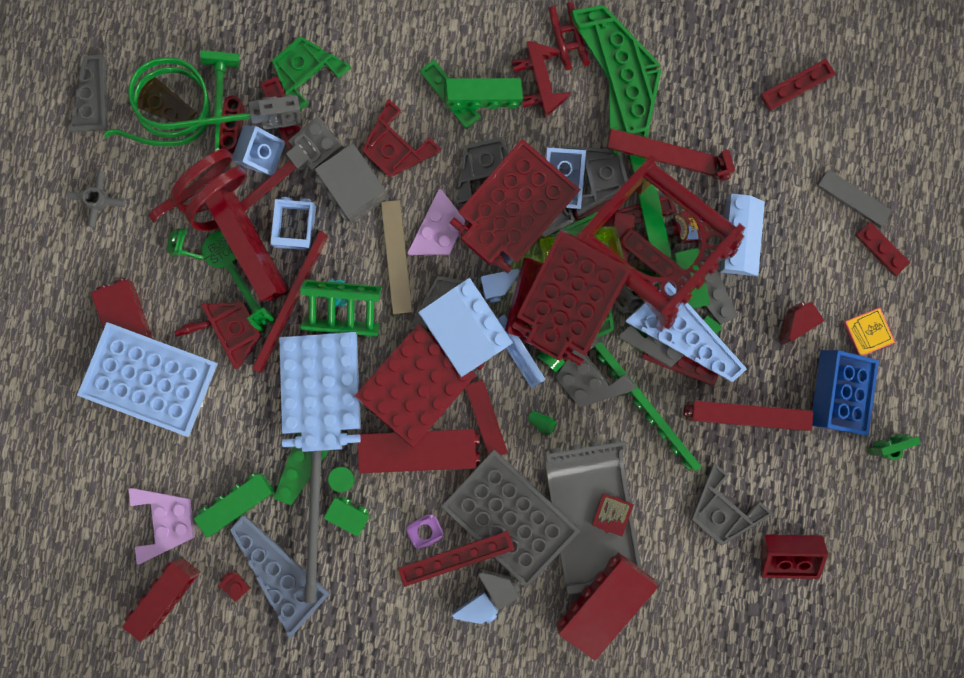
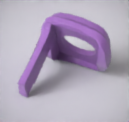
[406,514,443,549]

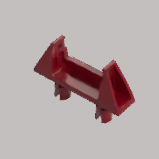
[511,41,571,118]

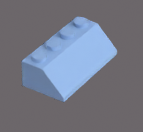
[720,194,765,276]

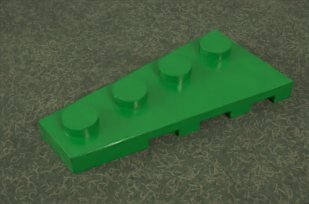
[273,433,329,505]

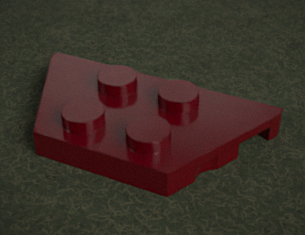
[201,302,262,370]

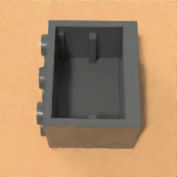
[315,143,389,224]

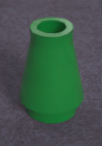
[527,410,557,436]

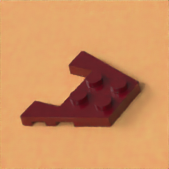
[362,99,441,178]

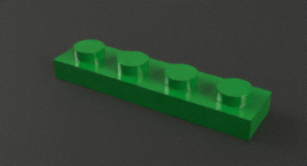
[419,59,481,130]

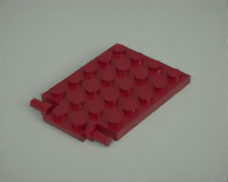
[449,139,581,274]
[512,229,633,366]
[354,319,484,448]

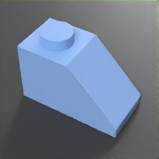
[481,269,519,303]
[452,590,498,624]

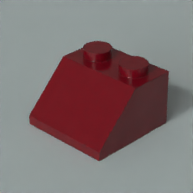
[779,301,824,345]

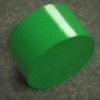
[537,351,565,373]
[328,466,355,492]

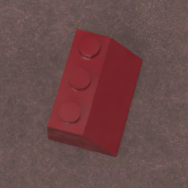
[761,534,828,579]

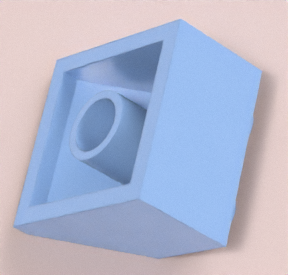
[232,125,285,176]

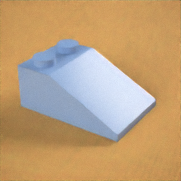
[546,148,586,209]

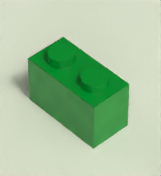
[324,495,371,537]

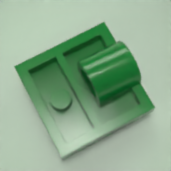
[867,434,921,460]

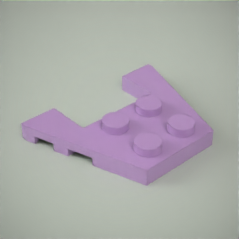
[129,488,195,565]

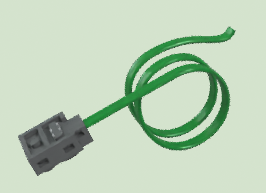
[103,57,302,147]

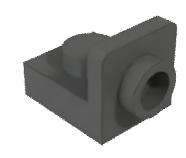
[614,284,643,313]

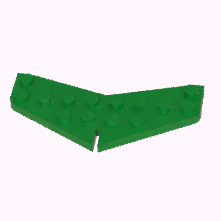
[571,5,662,155]

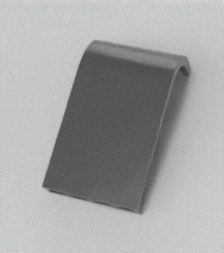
[545,438,642,594]

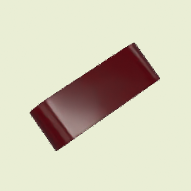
[219,95,245,153]

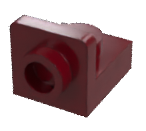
[713,150,736,181]
[217,571,251,602]

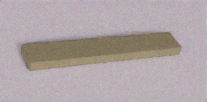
[381,200,412,315]

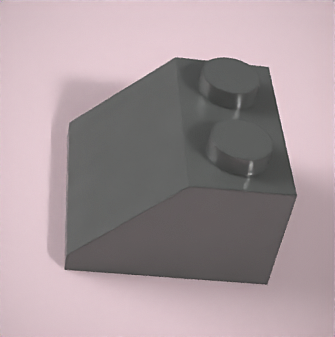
[478,568,520,610]

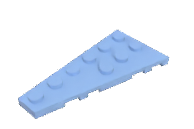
[625,282,747,382]

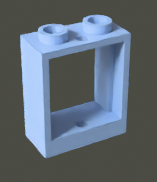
[271,197,316,251]

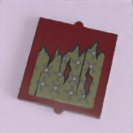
[592,493,634,537]

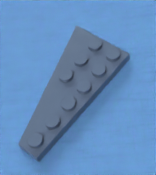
[230,515,330,639]

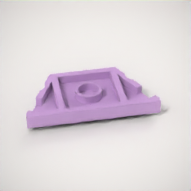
[407,189,466,256]

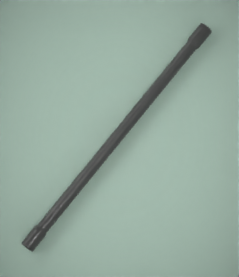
[304,451,322,603]

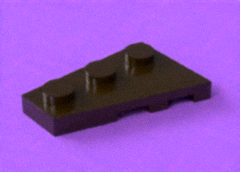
[128,77,197,123]

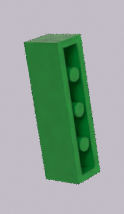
[443,78,523,110]
[194,472,275,538]

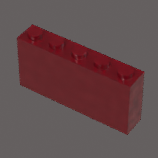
[556,552,658,661]

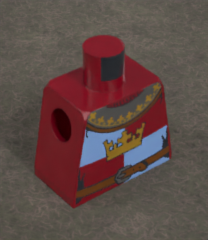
[665,211,712,244]

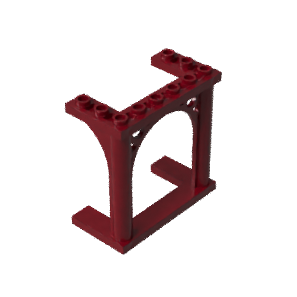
[577,155,746,332]

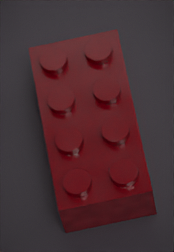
[122,558,201,642]

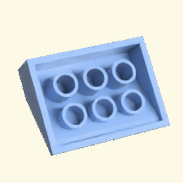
[418,278,513,377]

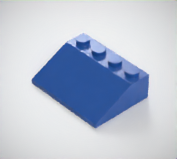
[812,350,879,436]

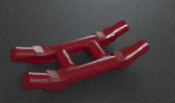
[548,1,590,71]

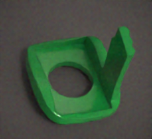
[166,228,203,260]

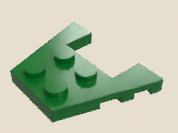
[272,36,351,111]

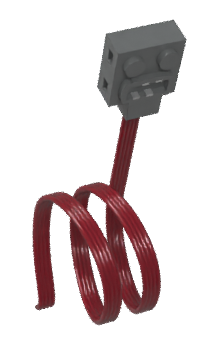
[148,116,344,231]

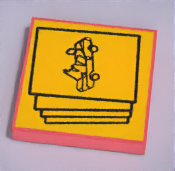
[843,308,895,356]

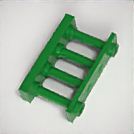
[301,280,381,337]

